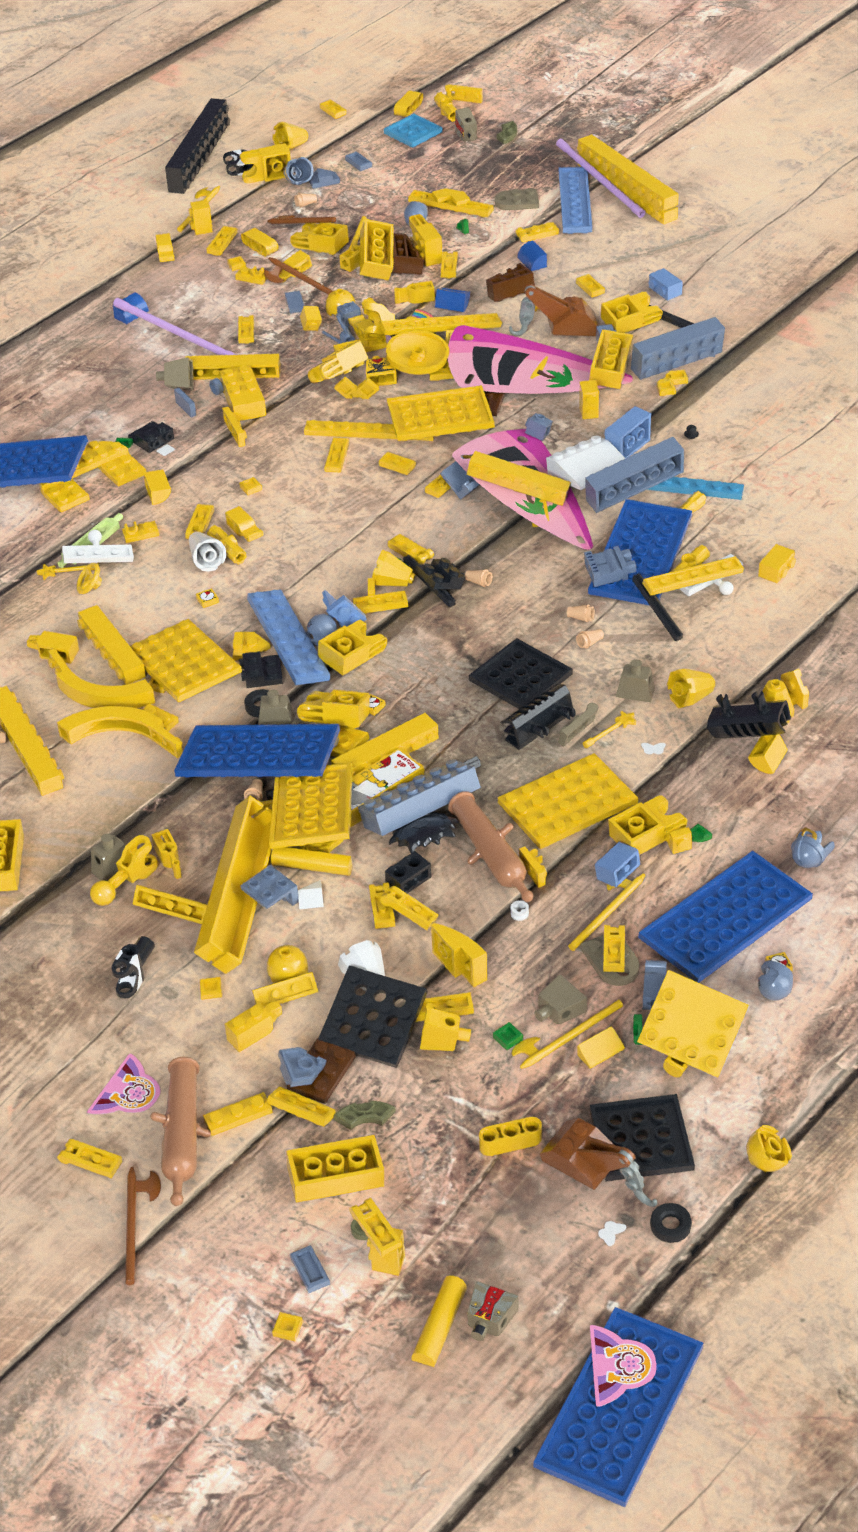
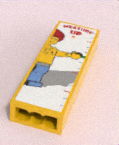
[350,748,425,828]

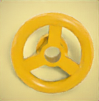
[77,562,102,595]

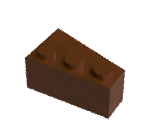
[392,233,424,275]
[486,263,535,302]

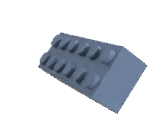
[631,317,725,380]
[585,437,684,513]
[358,759,481,836]

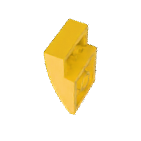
[431,923,487,987]

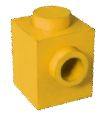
[300,306,322,331]

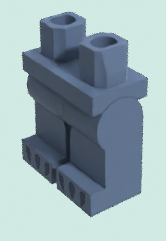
[584,546,636,587]

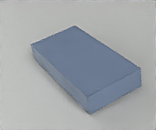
[345,151,372,171]
[285,291,304,314]
[174,388,196,418]
[290,1245,330,1293]

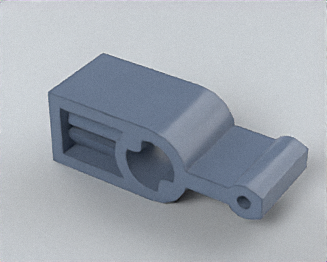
[643,960,667,1010]

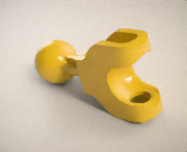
[363,303,416,338]
[90,835,158,906]

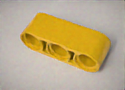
[394,90,423,117]
[241,228,279,257]
[479,1117,542,1156]

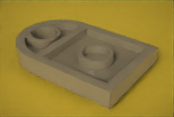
[495,188,539,210]
[581,935,639,986]

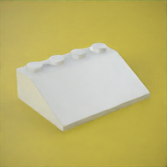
[546,436,626,490]

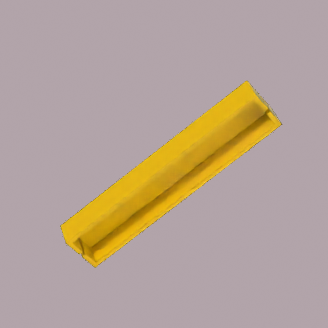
[577,134,678,225]
[194,796,272,974]

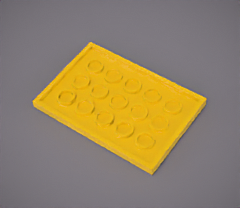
[386,385,495,441]
[130,619,242,703]
[498,753,638,849]
[269,762,353,849]

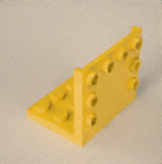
[637,970,749,1077]

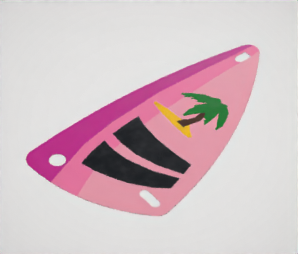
[448,325,633,394]
[452,429,593,550]

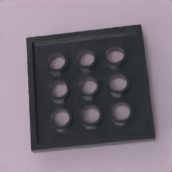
[469,638,573,709]
[318,965,428,1068]
[590,1094,695,1182]

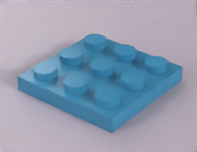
[384,113,442,148]

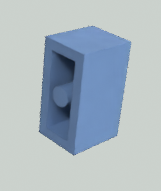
[649,268,683,301]
[595,842,641,887]

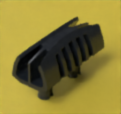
[500,684,576,750]
[707,691,791,738]

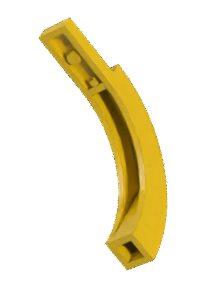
[48,648,155,708]
[57,706,183,758]

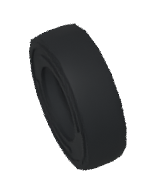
[244,689,269,718]
[650,1203,692,1243]

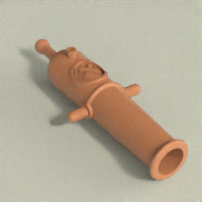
[448,791,533,902]
[150,1056,211,1206]

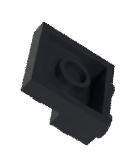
[128,421,174,453]
[415,558,465,589]
[239,651,283,688]

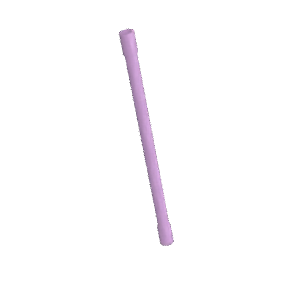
[556,139,646,218]
[113,298,238,355]

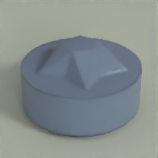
[209,378,224,395]

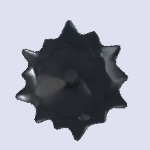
[389,812,459,853]

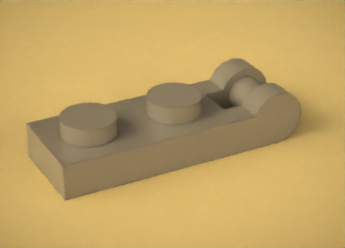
[558,703,598,747]

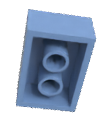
[604,406,651,458]

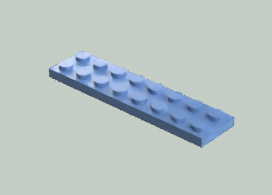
[559,167,592,234]
[247,590,330,685]

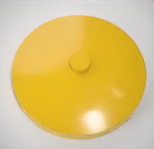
[386,330,449,375]

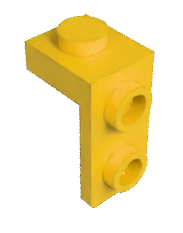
[666,827,692,854]

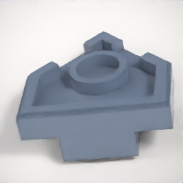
[309,168,340,189]
[278,1047,326,1087]

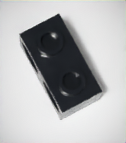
[385,851,432,894]

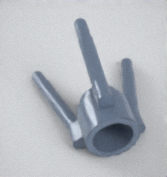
[322,316,355,344]

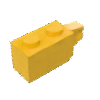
[26,631,79,664]
[225,1001,282,1052]

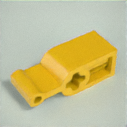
[155,233,175,262]
[339,245,360,272]
[279,250,312,283]
[394,281,435,304]
[348,314,374,339]
[225,506,263,542]
[151,829,182,879]

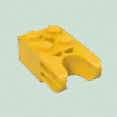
[240,143,291,183]
[409,214,442,267]
[290,223,349,255]
[601,292,663,333]
[308,341,368,383]
[318,620,387,675]
[297,689,369,729]
[608,795,687,855]

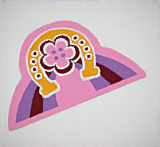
[87,1054,160,1114]
[590,1325,656,1406]

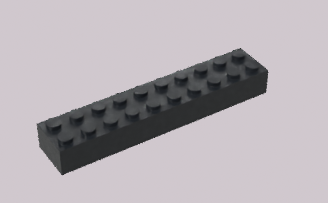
[165,98,230,194]

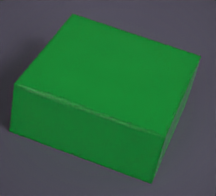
[493,1022,523,1050]

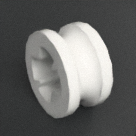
[511,901,529,921]

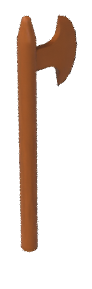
[267,215,336,224]
[264,257,333,295]
[125,1167,161,1285]

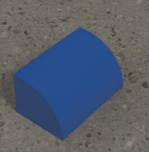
[517,240,547,271]
[435,287,470,312]
[113,292,149,324]

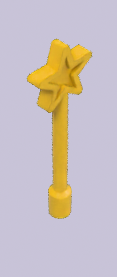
[36,563,99,580]
[582,711,636,749]

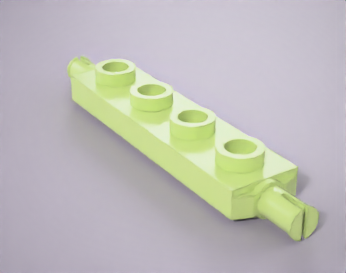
[57,513,123,568]

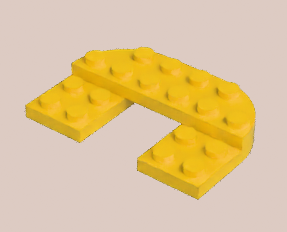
[39,440,146,513]

